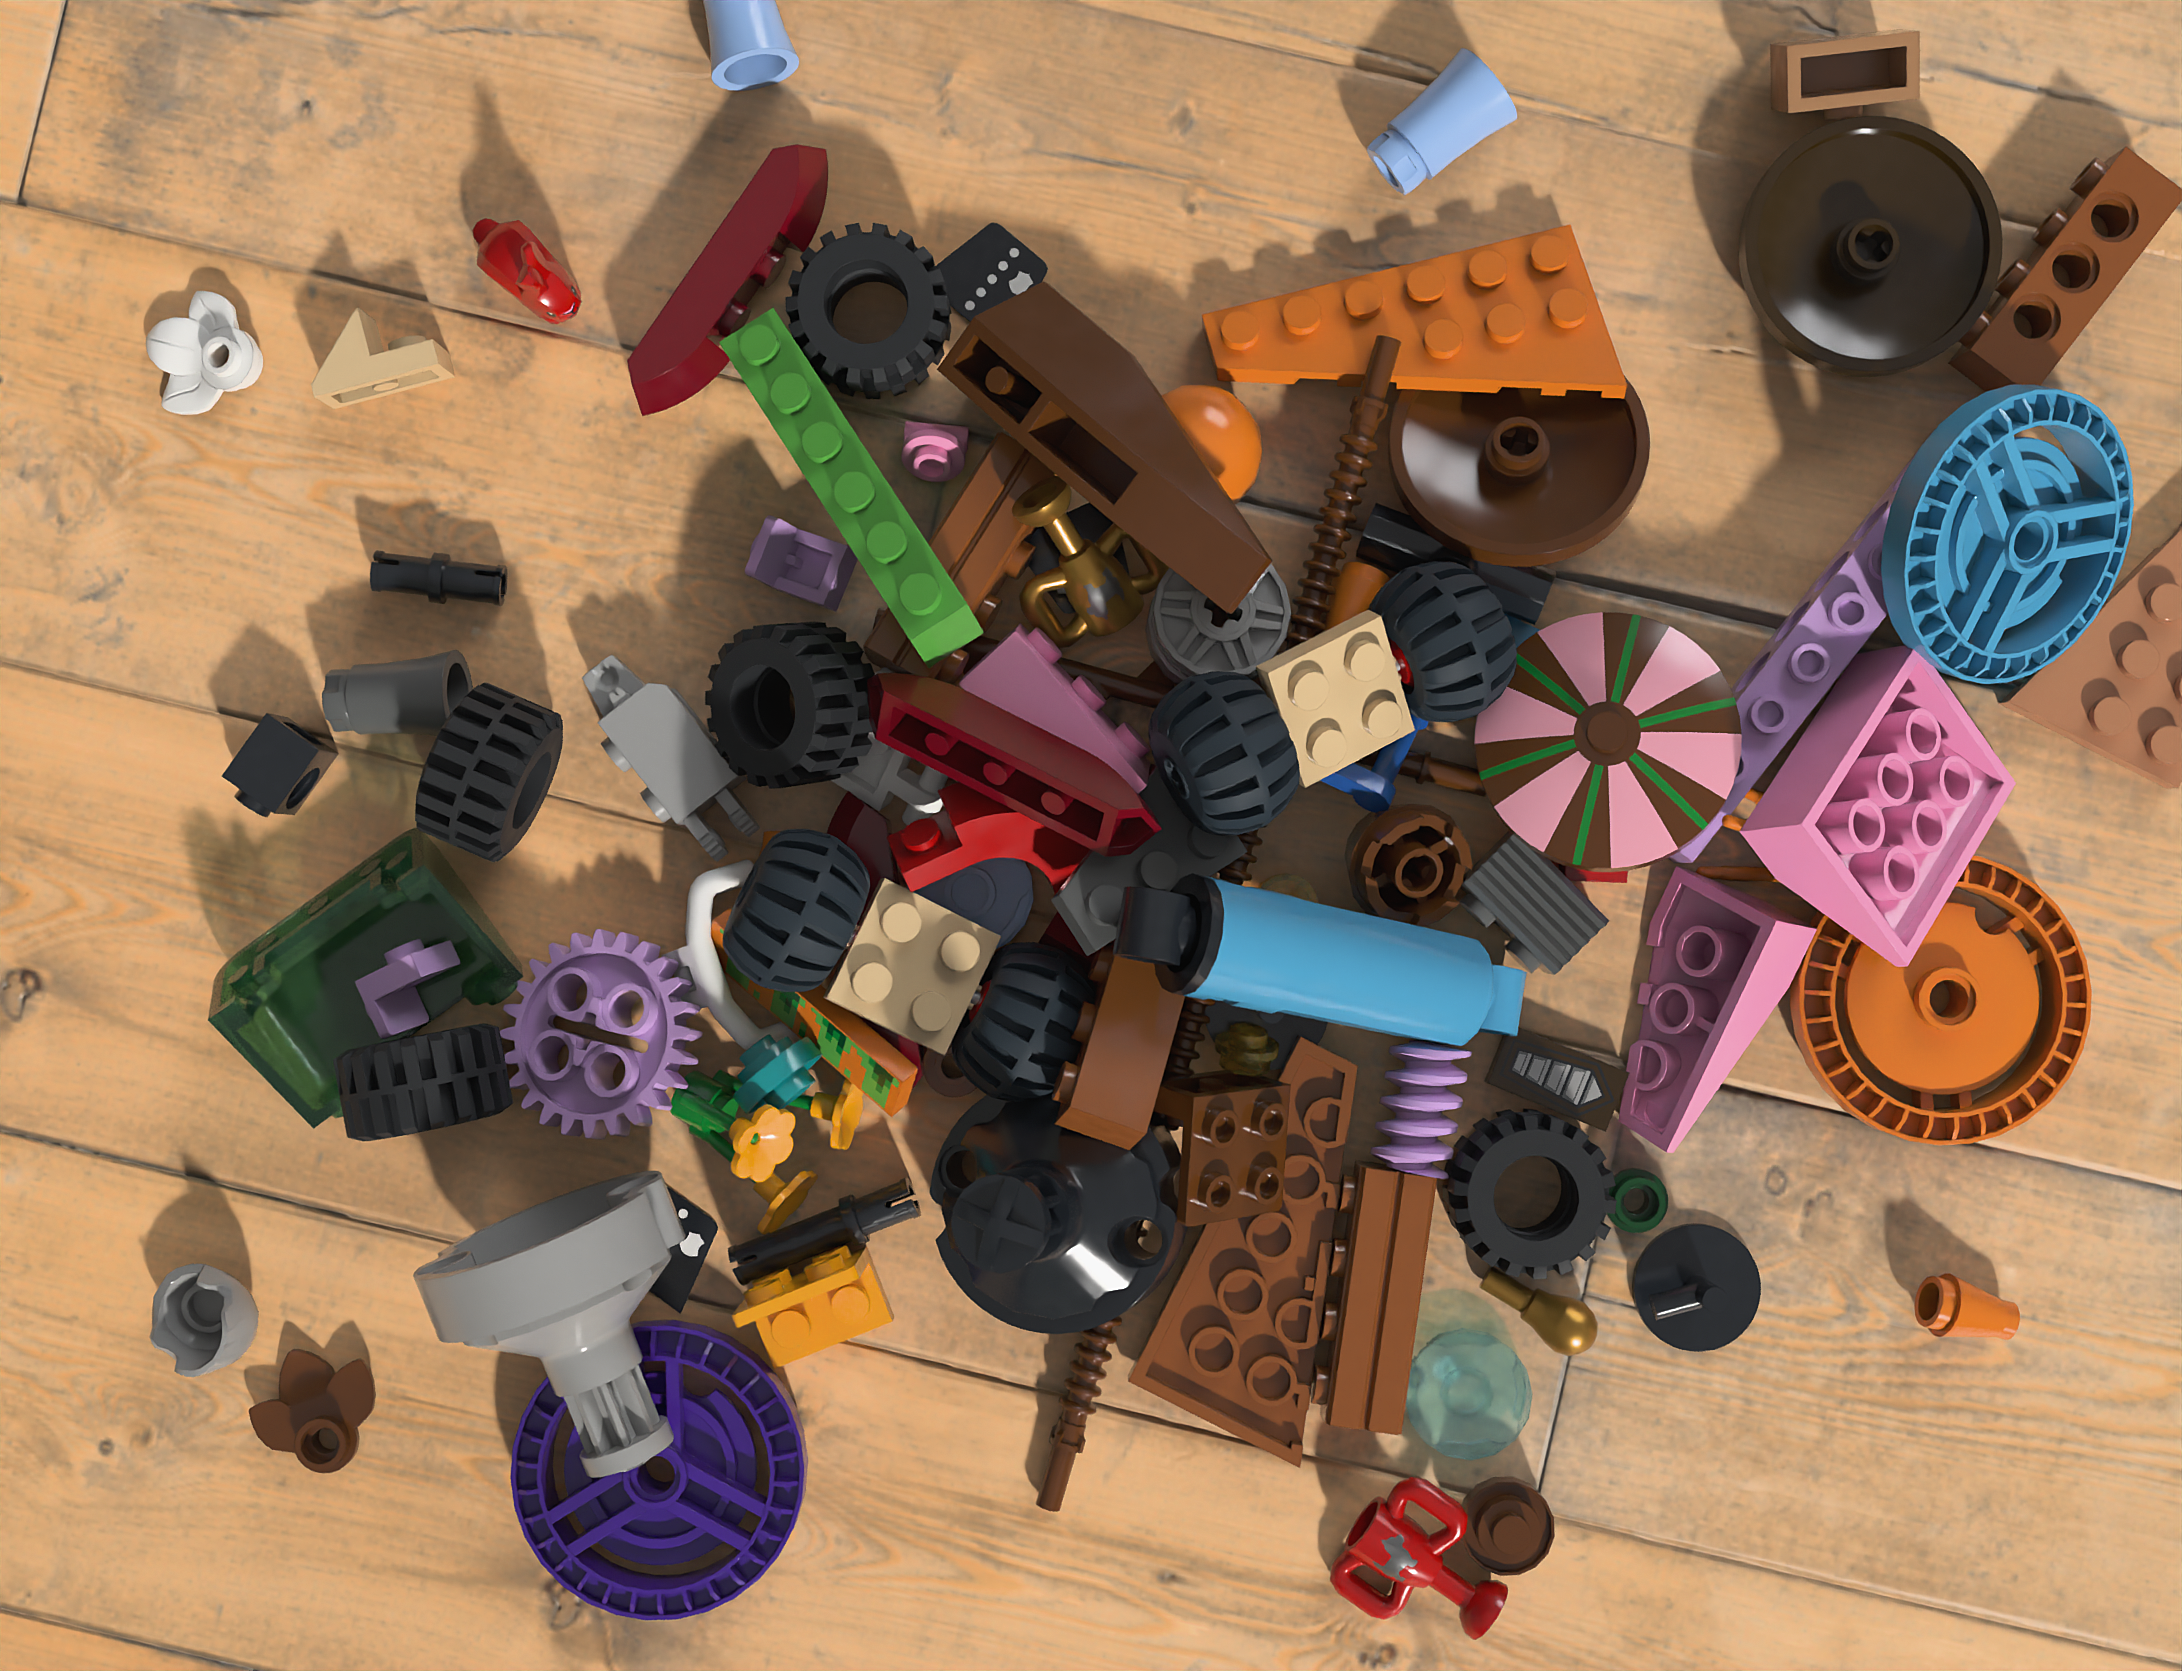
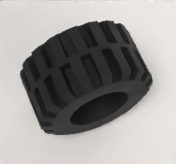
[786,223,952,399]
[705,621,875,789]
[415,683,563,863]
[333,1023,513,1141]
[1442,1108,1617,1279]

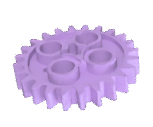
[500,929,703,1140]

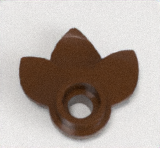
[249,1349,376,1473]

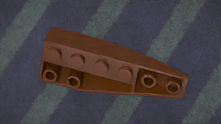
[937,281,1273,614]

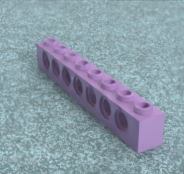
[1668,429,1935,863]

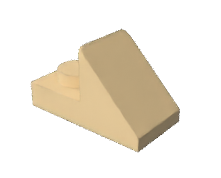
[311,307,455,409]

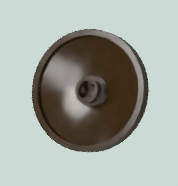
[1738,116,2003,377]

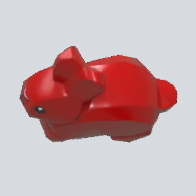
[472,218,582,324]

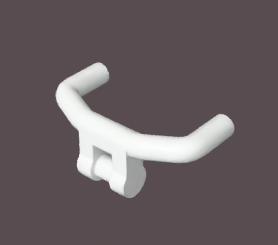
[661,859,801,1051]

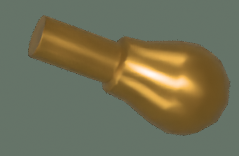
[1479,1266,1598,1356]

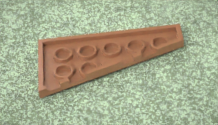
[1999,522,2182,789]

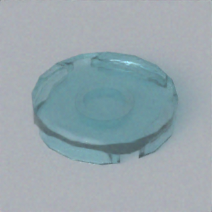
[1405,1328,1533,1460]

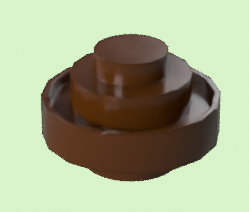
[1461,1476,1555,1576]

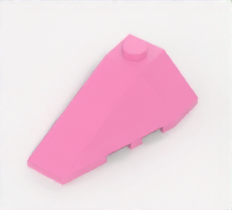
[1618,866,1817,1153]

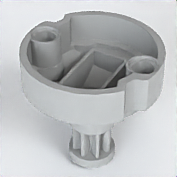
[413,1171,686,1478]

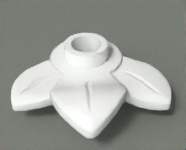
[146,291,263,415]

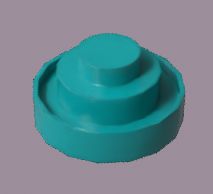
[733,1034,823,1115]

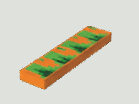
[711,908,918,1117]

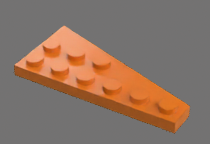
[1202,224,1627,399]

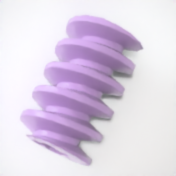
[1370,1039,1472,1179]

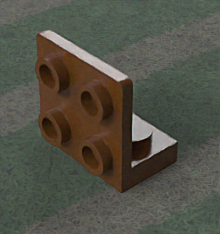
[1153,1068,1291,1227]

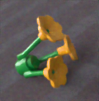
[670,1070,863,1235]

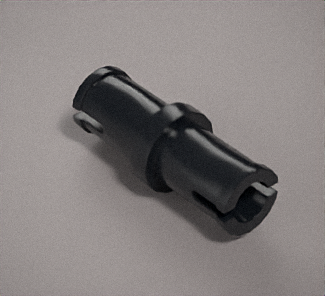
[370,550,508,606]

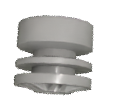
[1145,564,1291,685]

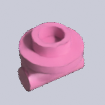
[901,421,969,482]

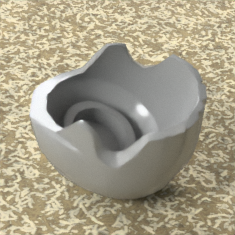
[150,1264,259,1377]

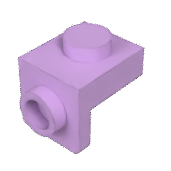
[745,515,858,612]
[355,939,461,1039]

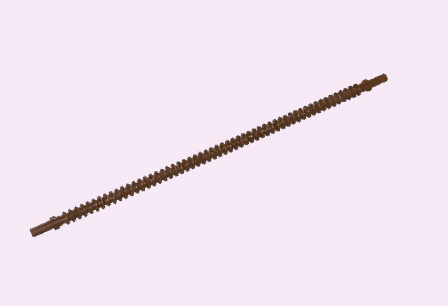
[1036,335,1401,1512]

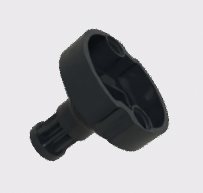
[930,1092,1188,1334]

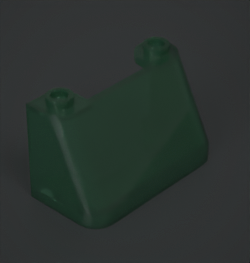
[208,828,523,1129]

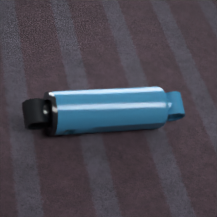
[1113,873,1527,1046]

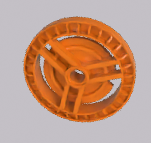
[1790,855,2092,1145]

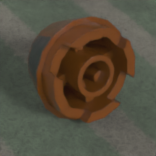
[1344,804,1473,927]

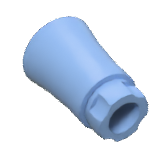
[703,0,799,91]
[1367,48,1517,195]

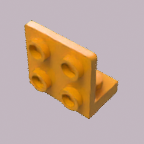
[732,1244,894,1369]

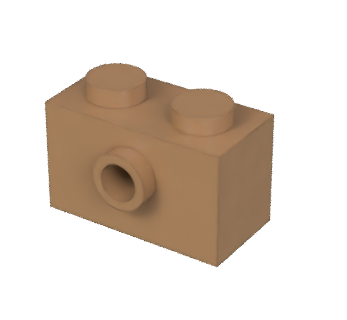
[1770,29,1920,119]

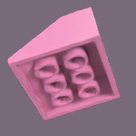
[1740,645,2016,967]

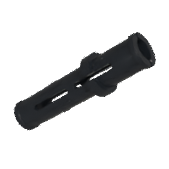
[728,1177,921,1286]

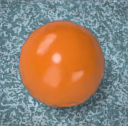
[1161,385,1262,504]

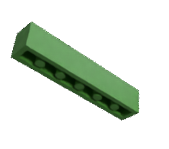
[719,308,984,668]

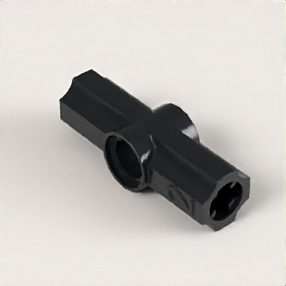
[1356,503,1557,625]

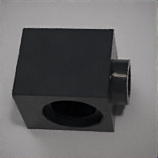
[222,713,339,817]

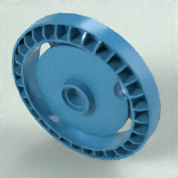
[1881,385,2134,684]

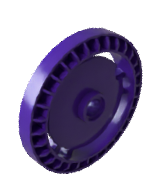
[510,1320,808,1620]

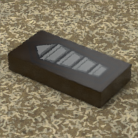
[1484,1027,1630,1132]

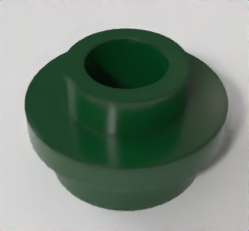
[1606,1168,1668,1233]

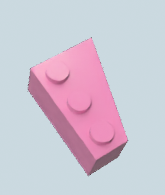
[959,623,1150,794]

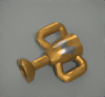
[1012,476,1170,648]

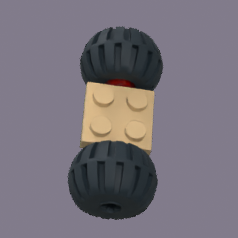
[1148,561,1517,835]
[723,829,1096,1102]

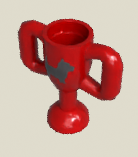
[1330,1476,1508,1640]

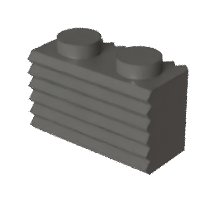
[1459,830,1609,975]

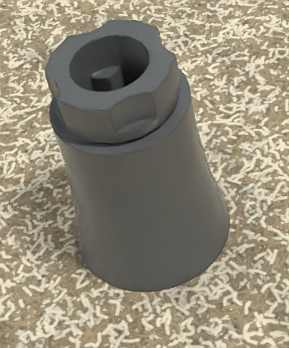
[322,650,473,736]

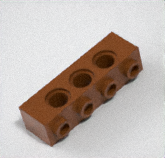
[1948,147,2182,392]

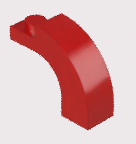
[886,782,1090,894]

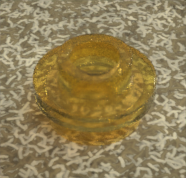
[1215,1023,1279,1076]

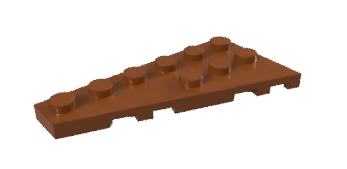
[1128,1035,1358,1468]

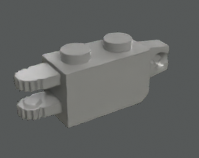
[582,655,760,862]

